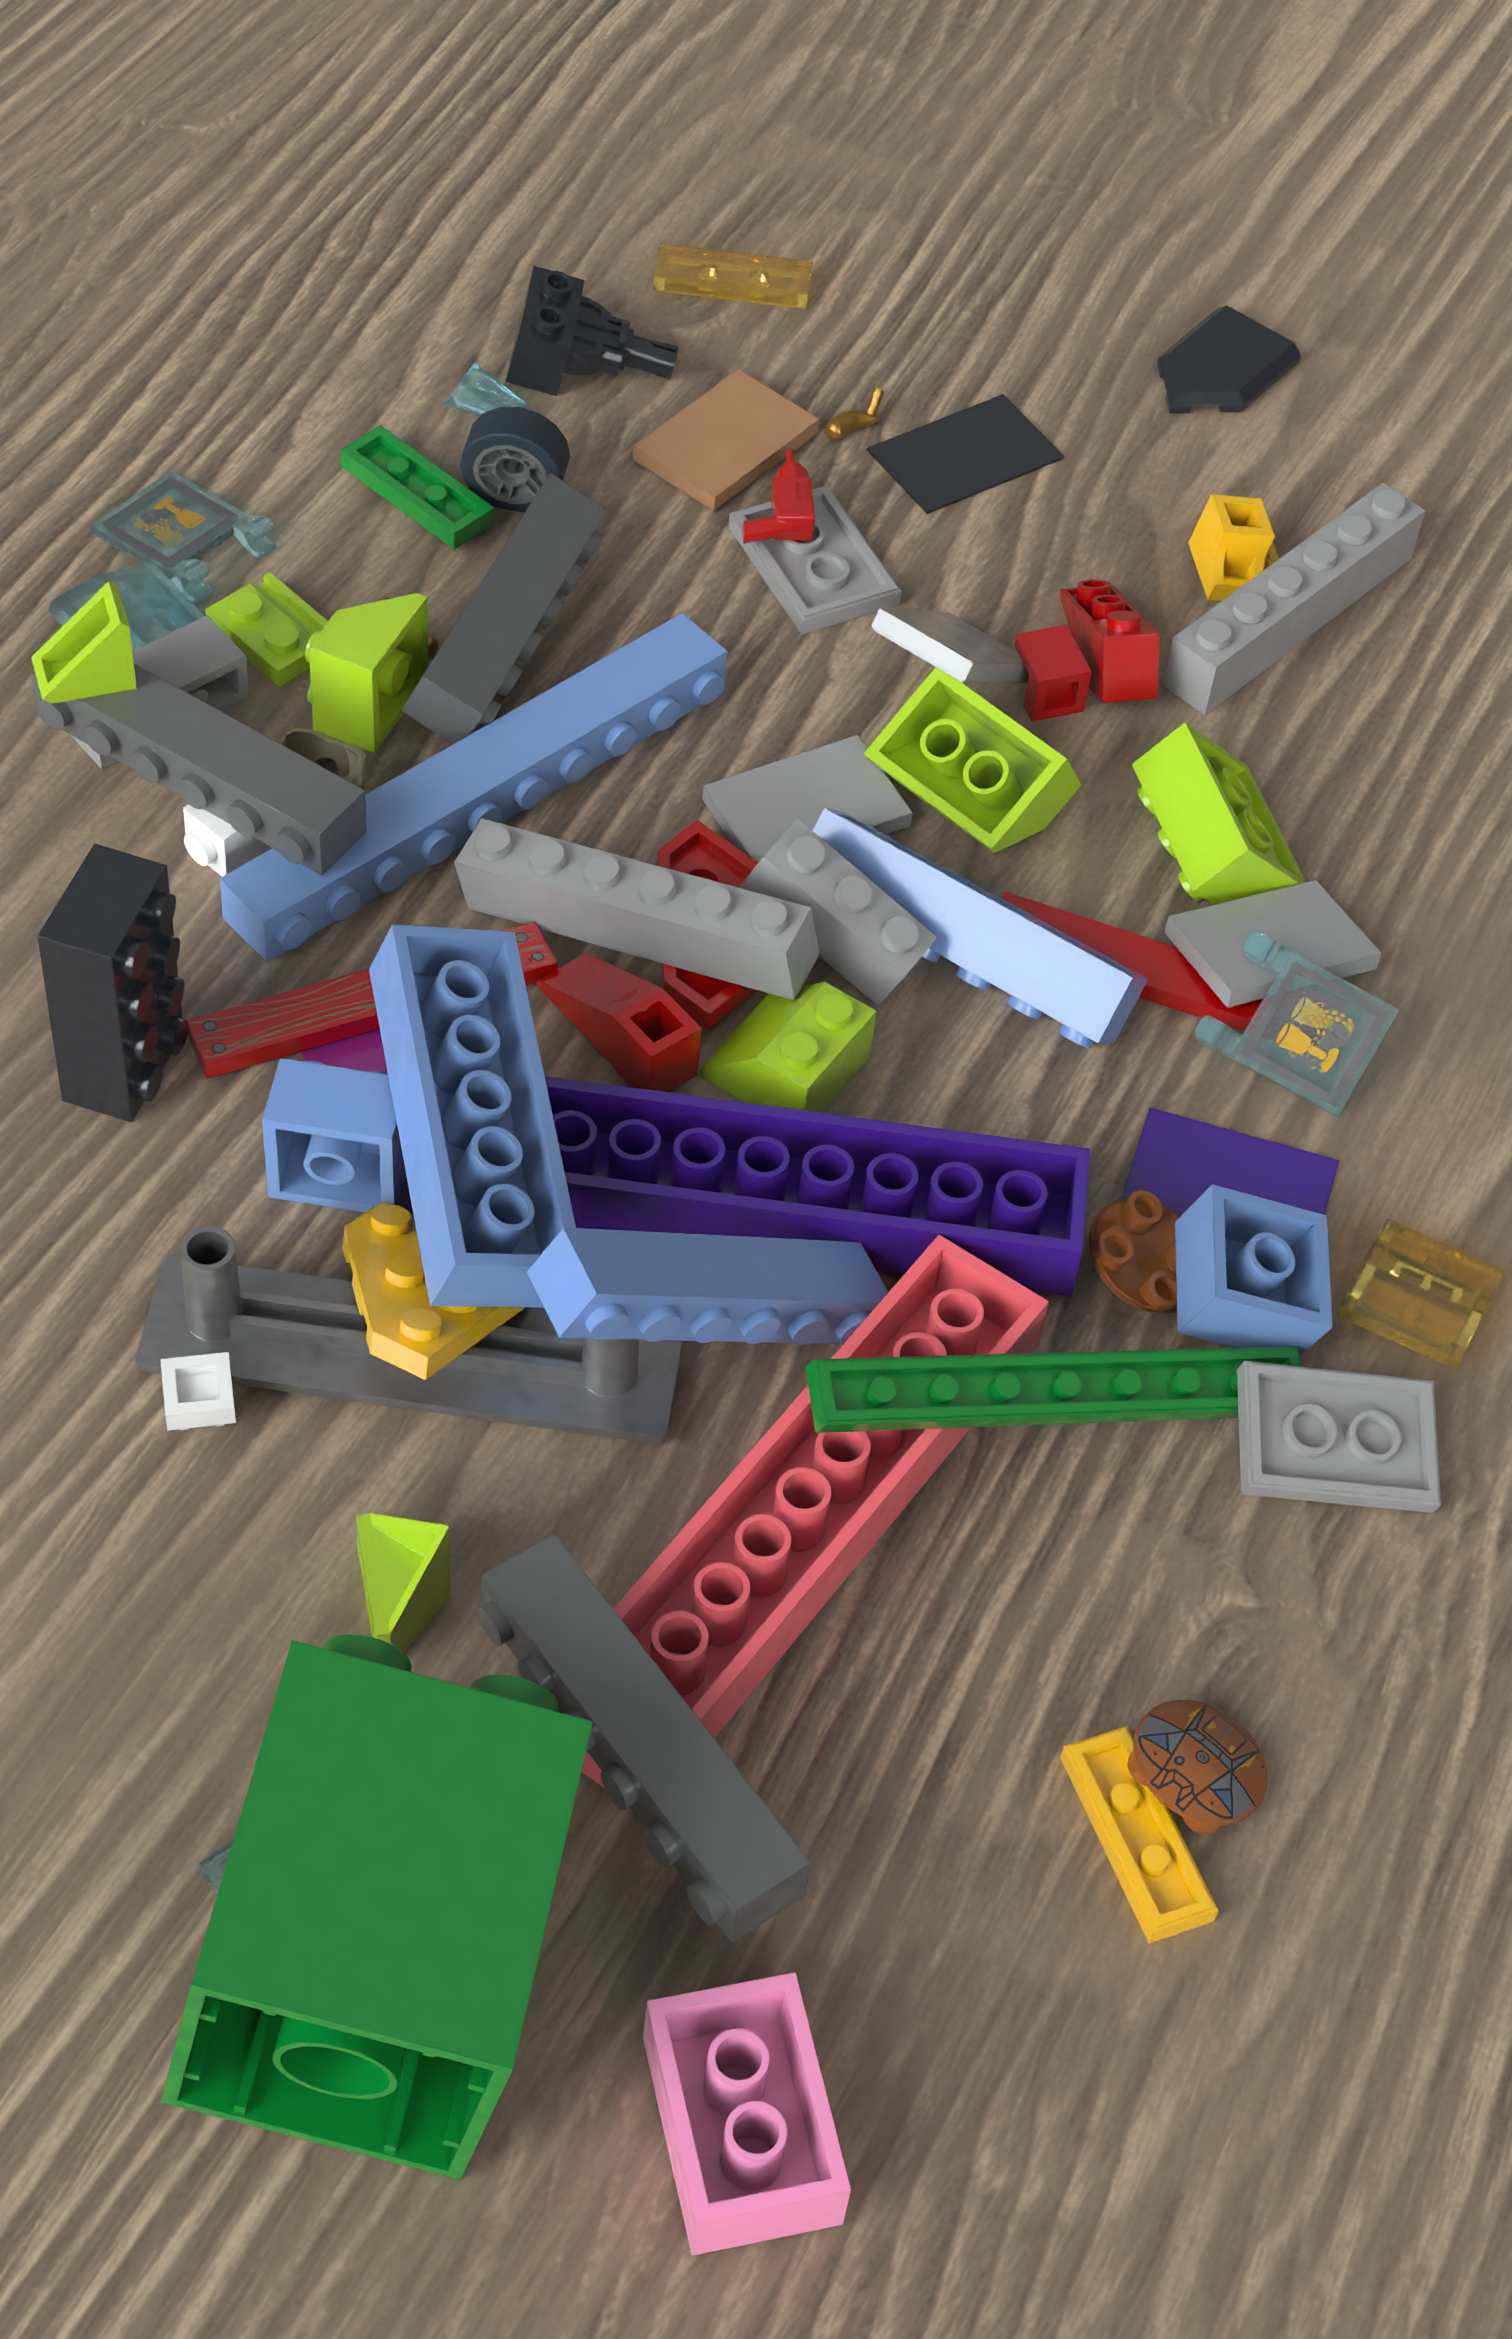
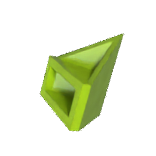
[31,581,137,704]
[356,1513,450,1653]

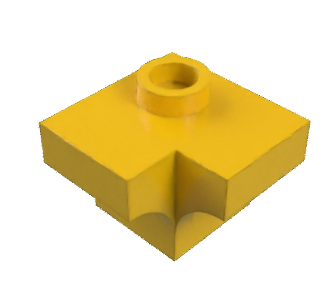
[1188,494,1279,601]

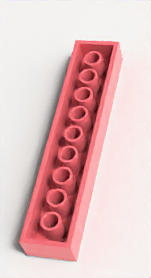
[581,1235,1049,1787]

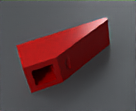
[1060,579,1159,703]
[537,953,702,1092]

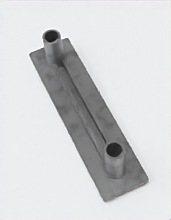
[135,1226,683,1444]

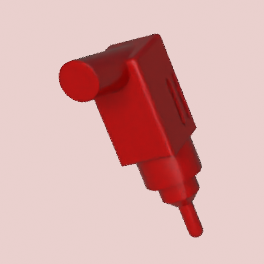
[742,449,815,544]

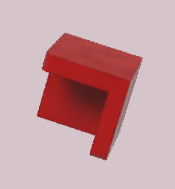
[1014,624,1092,722]

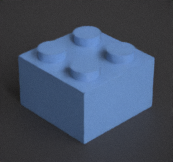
[262,1058,406,1213]
[1175,1184,1333,1357]

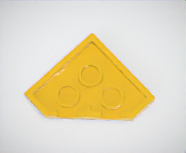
[342,1202,525,1380]

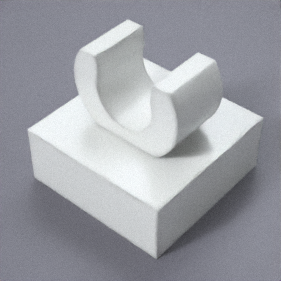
[160,1352,236,1431]

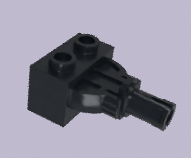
[505,266,678,396]

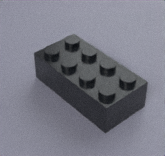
[37,843,189,1123]

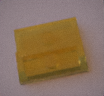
[1337,1218,1505,1370]

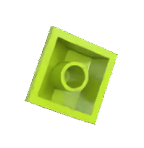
[305,593,428,753]
[699,982,877,1113]

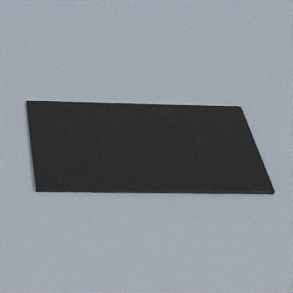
[867,394,1064,514]

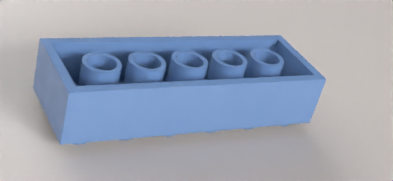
[369,924,576,1307]

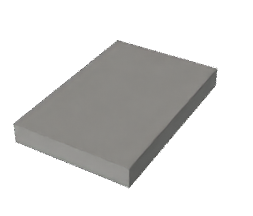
[728,485,902,635]
[871,608,1029,683]
[702,735,913,863]
[1164,880,1382,1008]
[1237,1361,1441,1513]

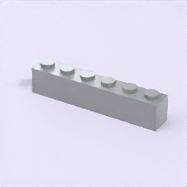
[1162,483,1426,715]
[454,818,820,1000]

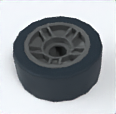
[460,407,570,513]

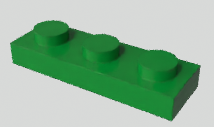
[340,425,494,550]

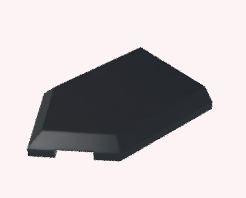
[1157,305,1301,413]

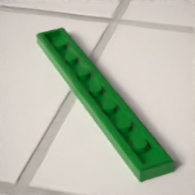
[805,1346,1301,1433]

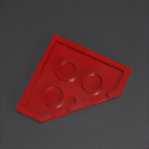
[656,820,758,1030]

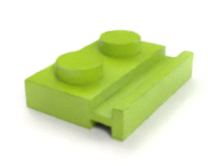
[205,572,328,687]

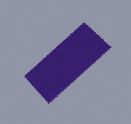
[1121,1107,1339,1217]

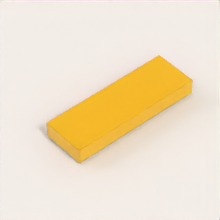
[1060,1726,1219,1944]

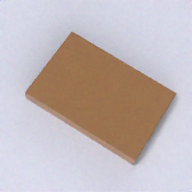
[633,369,820,511]

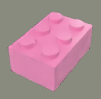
[643,1972,851,2256]

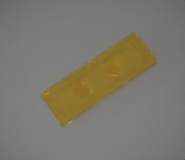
[653,243,813,309]

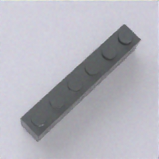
[401,473,606,744]
[32,664,367,875]
[477,1533,811,1943]

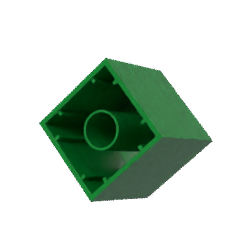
[161,1634,593,2180]

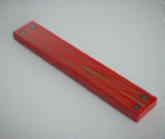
[187,921,557,1079]

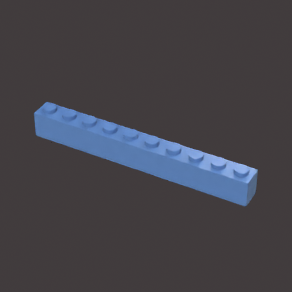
[219,613,728,962]

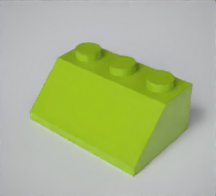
[863,667,1082,853]
[1132,722,1306,905]

